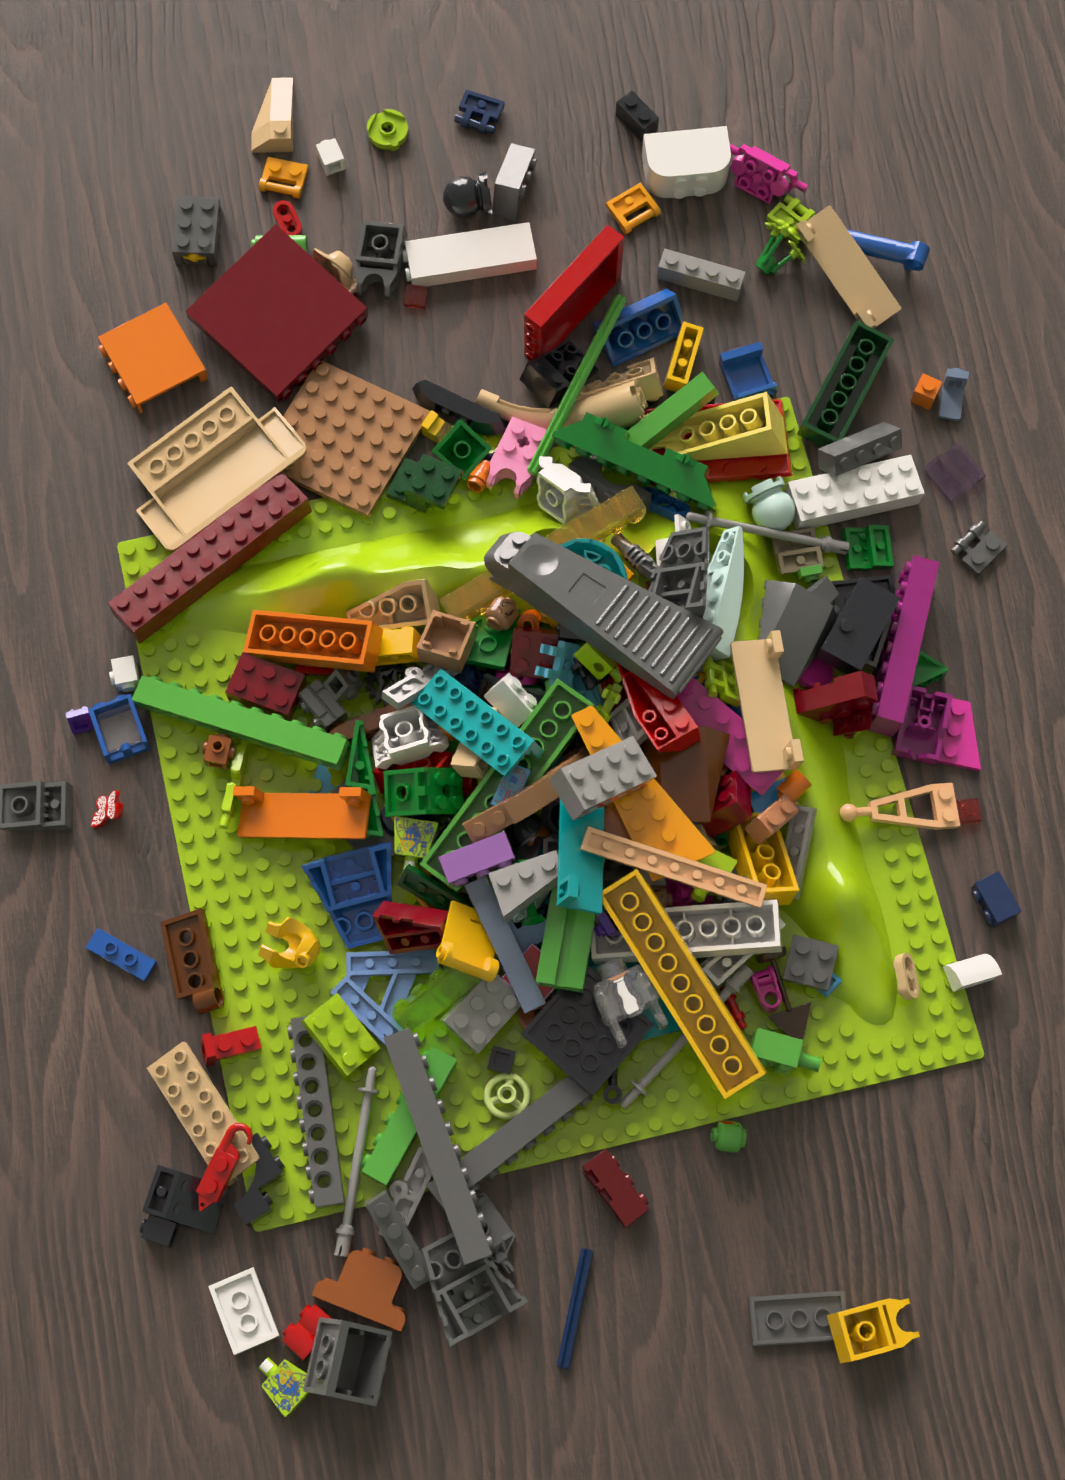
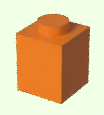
[910,373,942,410]

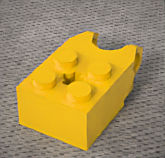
[827,1298,920,1364]

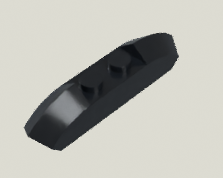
[412,379,506,435]

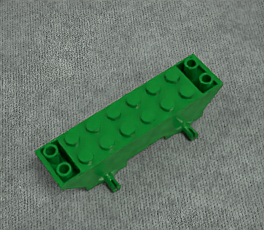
[552,412,717,512]

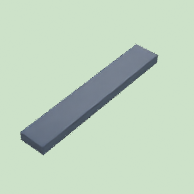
[464,876,546,1014]

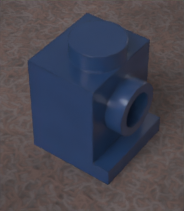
[453,664,482,696]

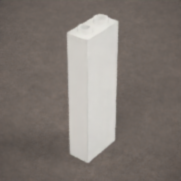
[402,222,537,289]

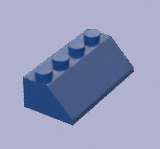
[592,288,685,367]

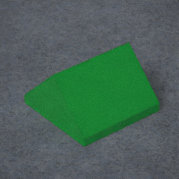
[431,419,492,481]

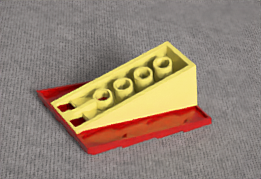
[644,392,793,486]

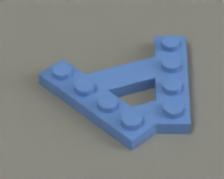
[330,950,440,1046]

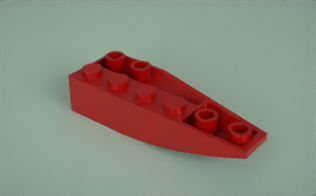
[616,662,701,752]

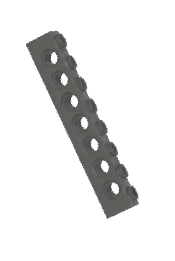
[287,1016,346,1209]

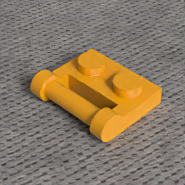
[259,157,309,199]
[606,182,661,235]

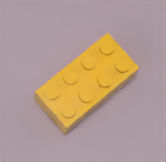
[728,812,799,905]

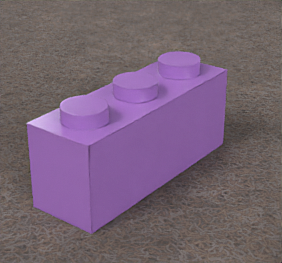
[439,831,516,887]

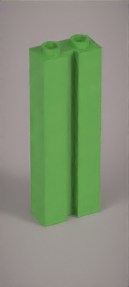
[536,858,606,993]

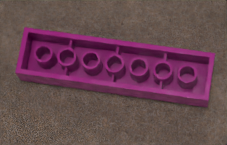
[867,555,940,738]

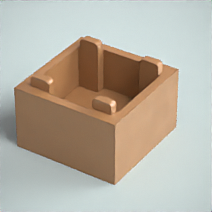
[417,610,477,673]

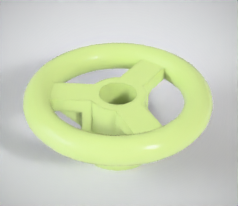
[484,1073,531,1120]

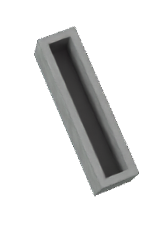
[657,249,745,302]

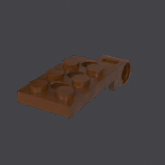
[160,908,224,1015]

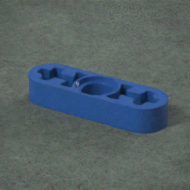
[642,486,690,522]

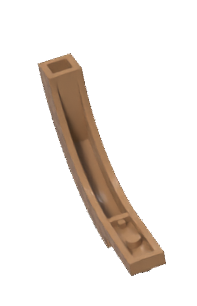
[463,744,590,843]

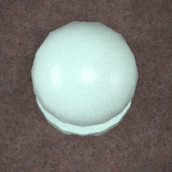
[742,476,796,531]

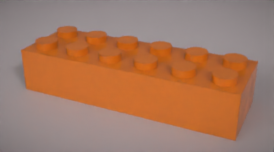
[243,610,383,673]

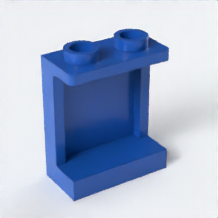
[719,342,778,401]

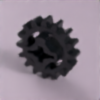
[364,663,408,707]

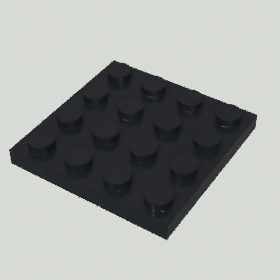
[521,967,654,1097]

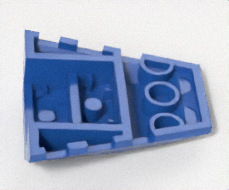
[301,842,392,949]

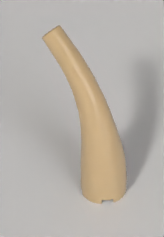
[475,380,648,430]

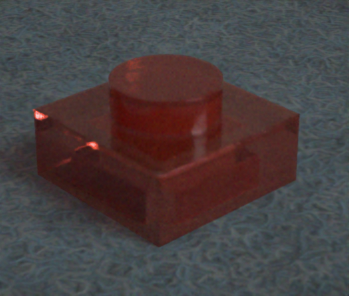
[956,798,982,824]

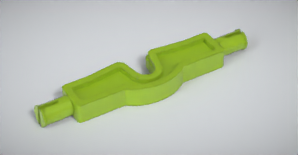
[219,740,249,829]

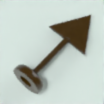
[754,946,811,1040]

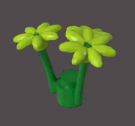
[755,219,805,275]

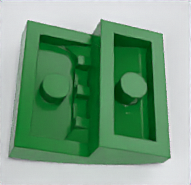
[842,525,894,571]

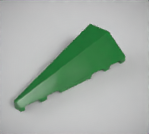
[345,720,383,839]

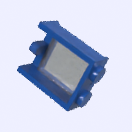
[88,694,151,765]

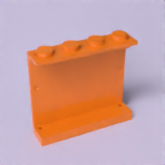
[98,303,208,414]

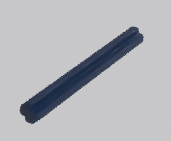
[557,1248,593,1369]

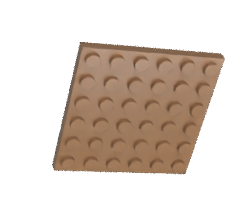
[282,361,430,519]

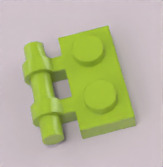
[766,194,816,244]
[702,656,740,707]

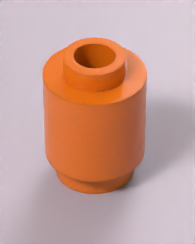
[517,609,542,628]

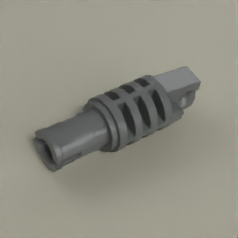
[611,533,659,580]

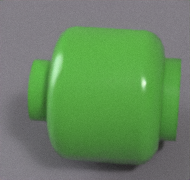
[710,1120,747,1153]

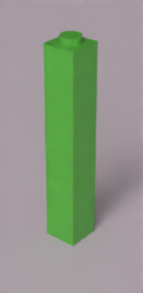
[603,372,719,475]

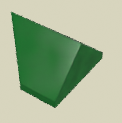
[912,650,948,688]

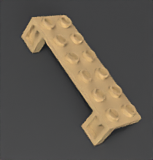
[795,205,901,329]
[730,630,804,773]
[147,1042,260,1186]

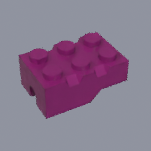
[891,685,953,765]

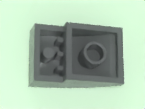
[0,781,73,831]

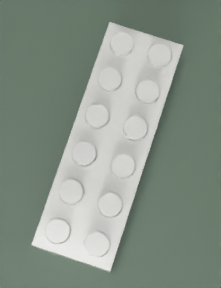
[784,455,925,530]

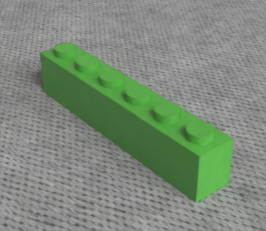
[361,1046,458,1188]

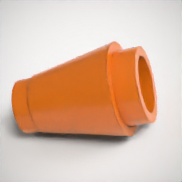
[467,460,490,493]

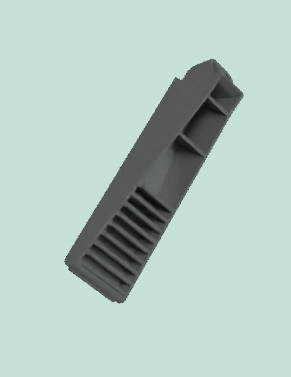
[484,532,724,699]

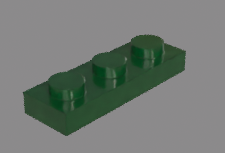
[397,864,468,911]

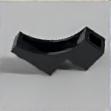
[234,1133,285,1227]

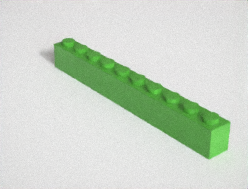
[132,675,351,771]

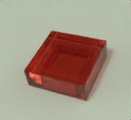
[404,284,428,309]

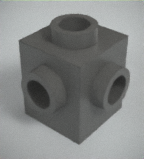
[323,669,364,701]

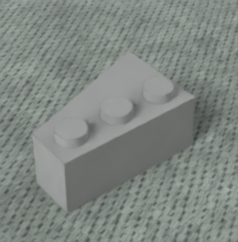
[488,850,558,924]

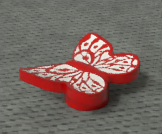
[91,790,124,828]

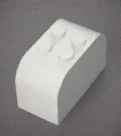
[642,126,731,199]

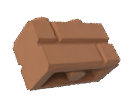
[745,794,799,845]

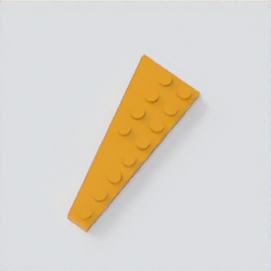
[571,705,715,883]

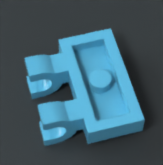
[534,640,581,687]

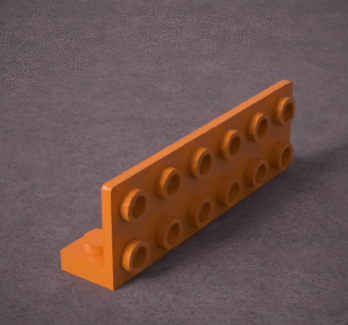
[233,786,371,840]

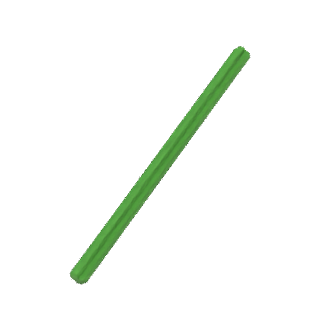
[527,294,626,476]

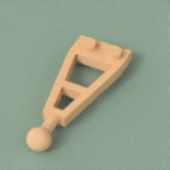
[839,783,960,830]

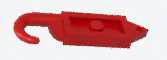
[196,1123,253,1211]

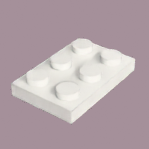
[208,1267,280,1355]

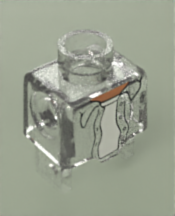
[593,957,668,1049]

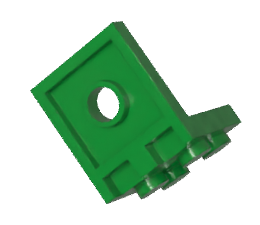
[384,767,463,817]

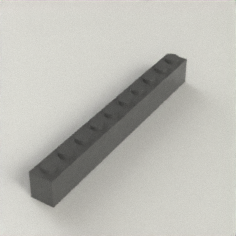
[383,1028,495,1267]

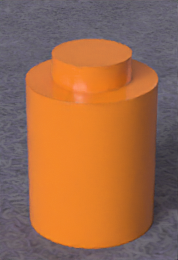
[776,770,812,804]

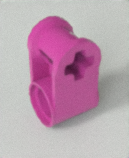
[750,965,782,1013]

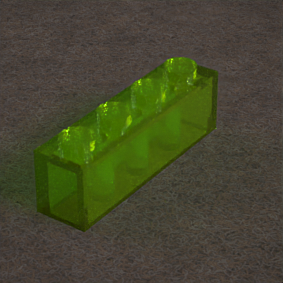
[392,966,482,1034]

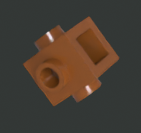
[202,733,237,770]

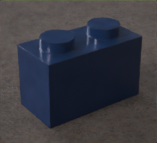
[971,871,1021,928]

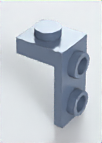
[939,368,969,421]

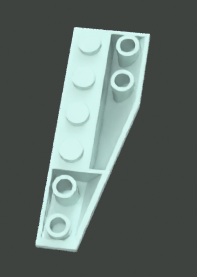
[703,526,744,661]

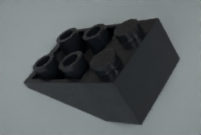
[519,341,599,408]
[142,1165,229,1235]

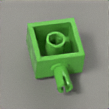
[750,1028,822,1075]

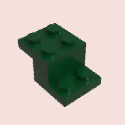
[386,454,463,513]

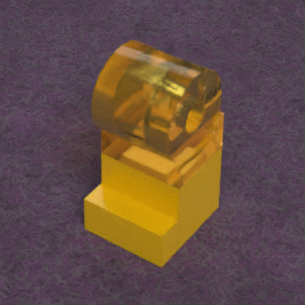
[421,410,454,444]

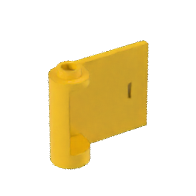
[436,900,499,982]

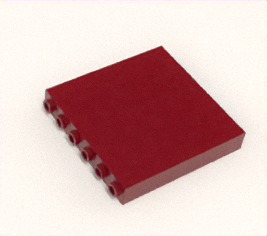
[185,224,368,403]

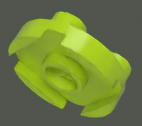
[367,109,409,151]

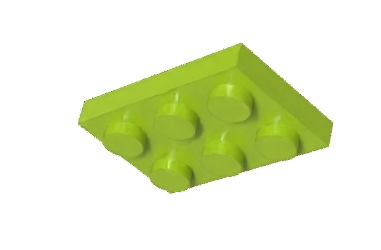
[301,993,380,1078]

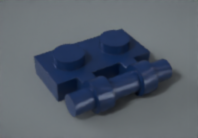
[454,89,505,134]

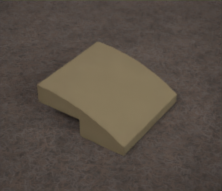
[770,527,824,575]

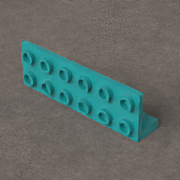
[412,669,544,777]
[557,799,604,915]

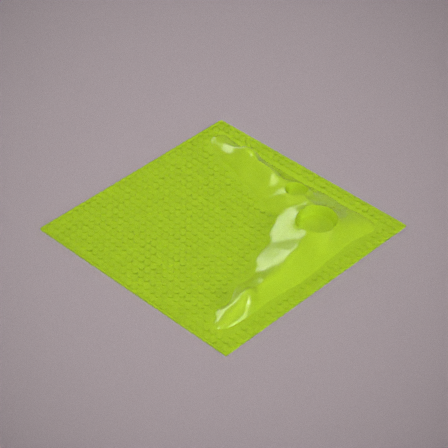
[117,397,984,1232]

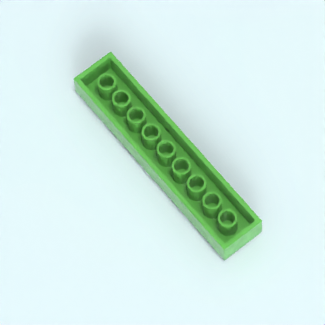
[420,678,595,894]

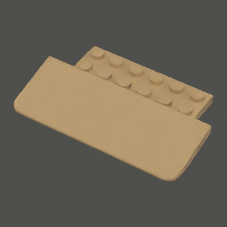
[127,386,307,551]

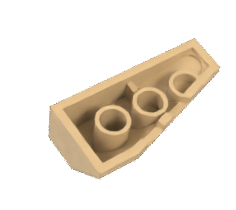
[251,78,293,153]
[576,357,663,402]
[346,579,440,629]

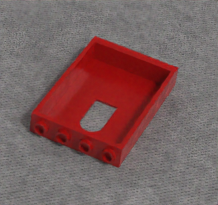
[524,225,624,361]

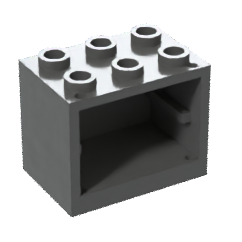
[303,1317,392,1407]

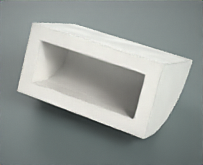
[943,954,1002,992]

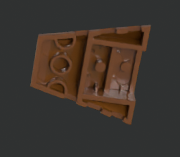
[639,726,730,824]

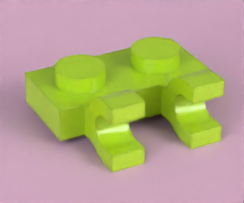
[595,681,623,723]

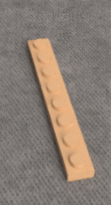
[580,826,767,908]

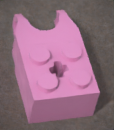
[486,417,546,499]

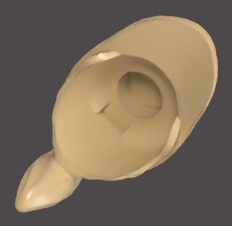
[312,248,357,294]

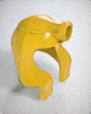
[258,917,320,968]

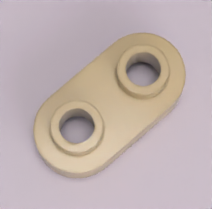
[893,953,919,1000]

